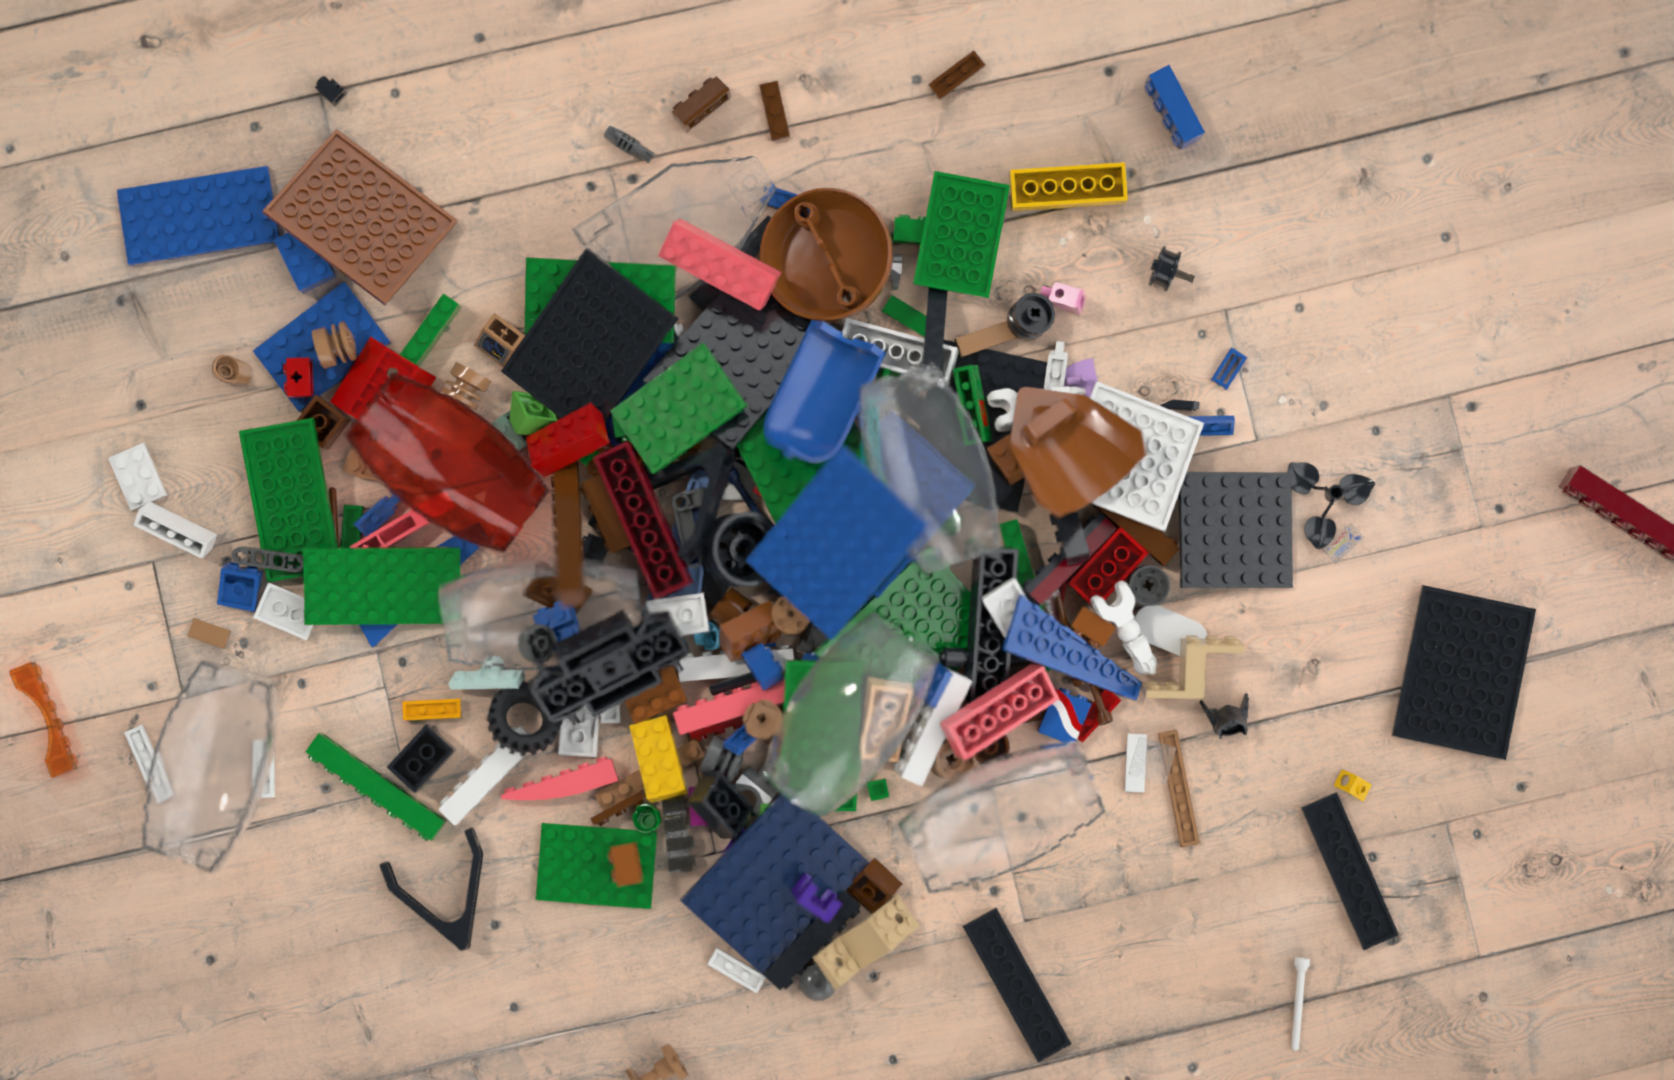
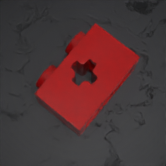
[283,357,314,399]

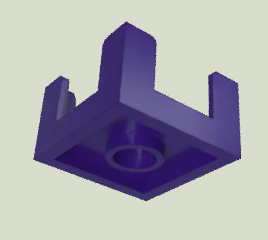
[791,872,842,923]

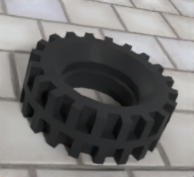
[487,679,563,756]

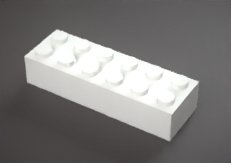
[842,318,959,388]
[893,667,972,786]

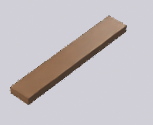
[1158,730,1200,847]

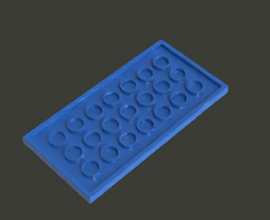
[117,166,280,266]

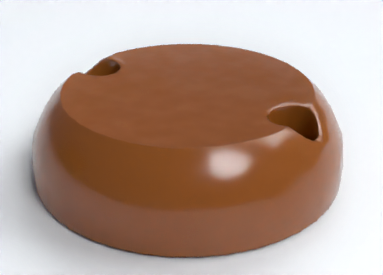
[760,188,893,322]

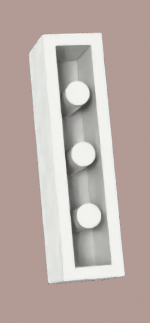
[134,501,217,559]

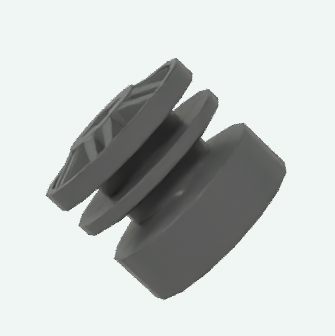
[1127,565,1170,606]
[699,735,744,782]

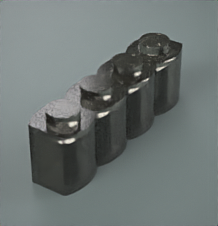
[661,794,696,874]

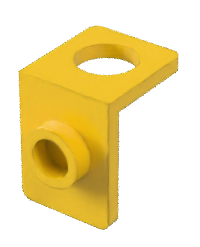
[1334,769,1372,801]

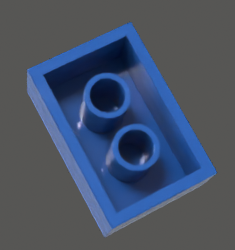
[274,233,337,294]

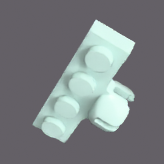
[448,657,525,690]

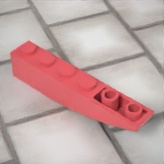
[350,492,456,547]
[500,756,619,800]

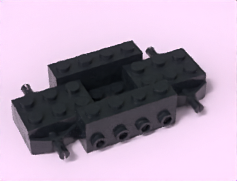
[529,605,690,726]

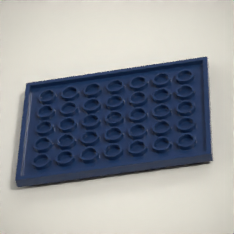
[680,787,869,976]

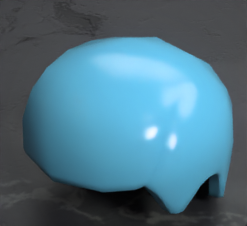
[693,621,720,650]

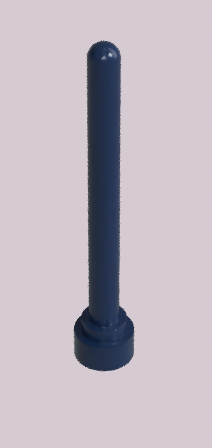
[727,468,762,515]

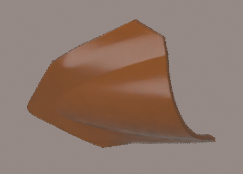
[1010,387,1147,517]

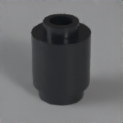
[939,647,969,667]

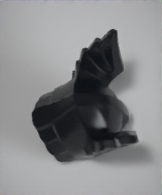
[1199,693,1249,739]

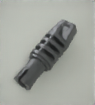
[604,126,655,163]

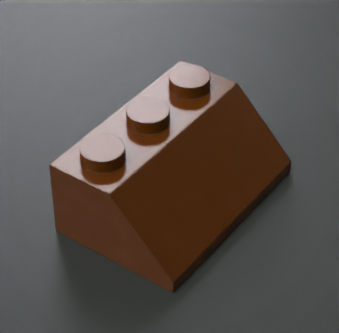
[672,76,731,133]

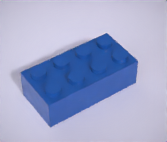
[1144,65,1205,150]

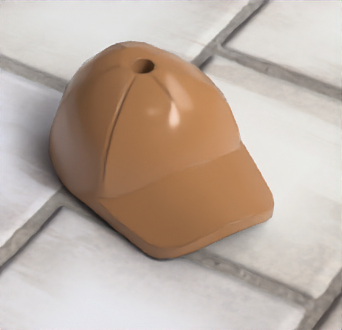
[212,354,252,384]

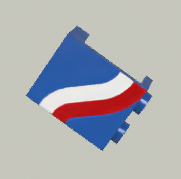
[1037,687,1091,746]

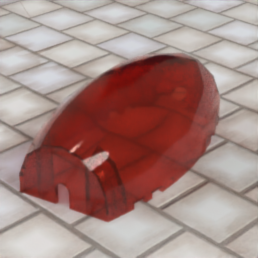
[344,373,550,554]

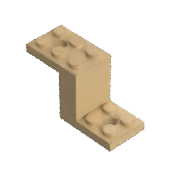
[1141,635,1245,699]
[813,894,920,990]

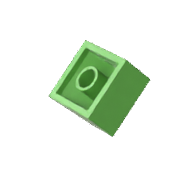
[509,391,558,436]

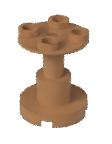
[772,596,810,636]
[743,699,783,748]
[626,1044,689,1080]

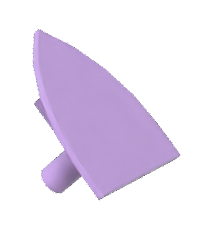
[1064,358,1097,398]

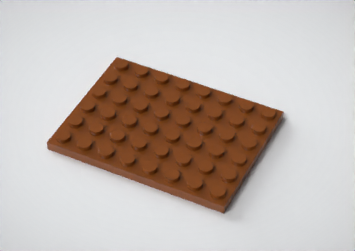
[263,129,457,306]

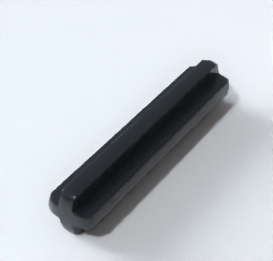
[709,672,757,696]

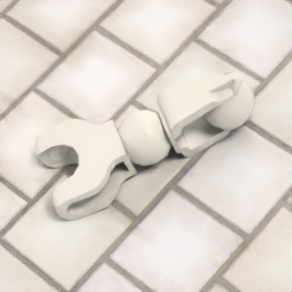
[987,387,1086,432]
[1090,580,1157,675]

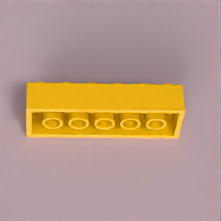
[1009,162,1128,211]

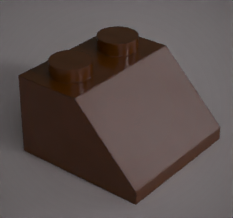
[847,857,902,914]

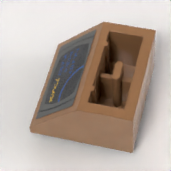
[474,313,525,367]

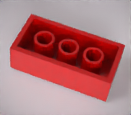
[526,403,609,478]
[1067,527,1149,609]

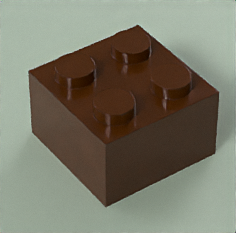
[296,395,351,450]

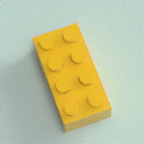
[629,716,688,803]

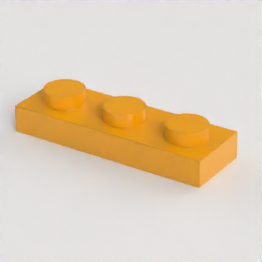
[402,698,462,720]

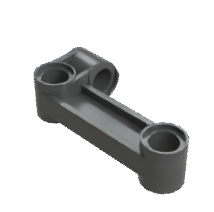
[672,487,706,569]

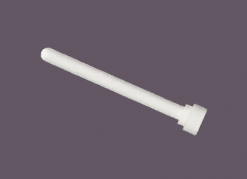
[1291,957,1310,1051]

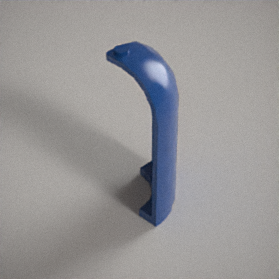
[764,320,886,463]

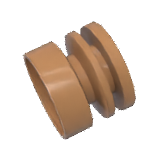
[312,321,357,369]
[440,362,492,410]
[930,738,975,780]

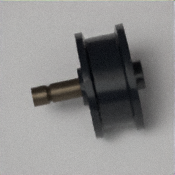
[1148,245,1195,292]

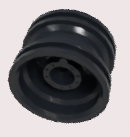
[701,512,775,586]

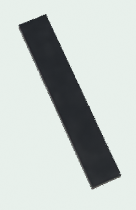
[922,288,948,370]

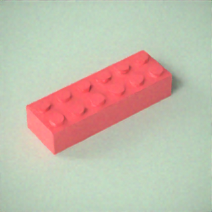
[658,218,781,311]
[939,663,1059,760]
[673,677,785,735]

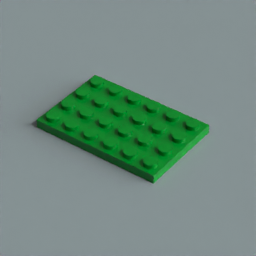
[913,171,1010,299]
[611,343,748,474]
[535,823,658,909]

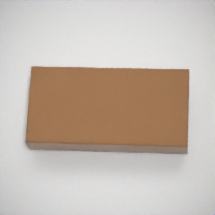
[187,618,231,649]

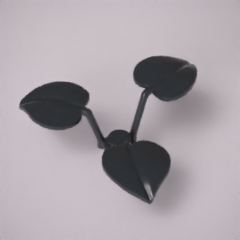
[1287,462,1375,549]

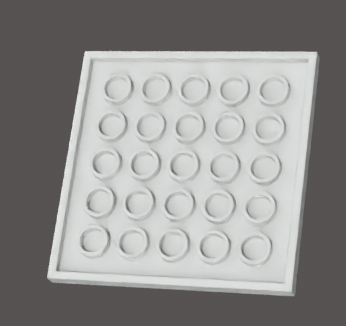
[1090,381,1204,532]

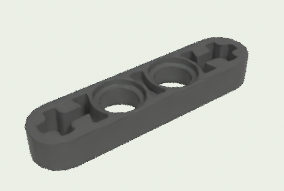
[232,546,303,572]

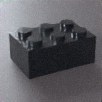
[387,724,457,793]
[687,771,754,839]

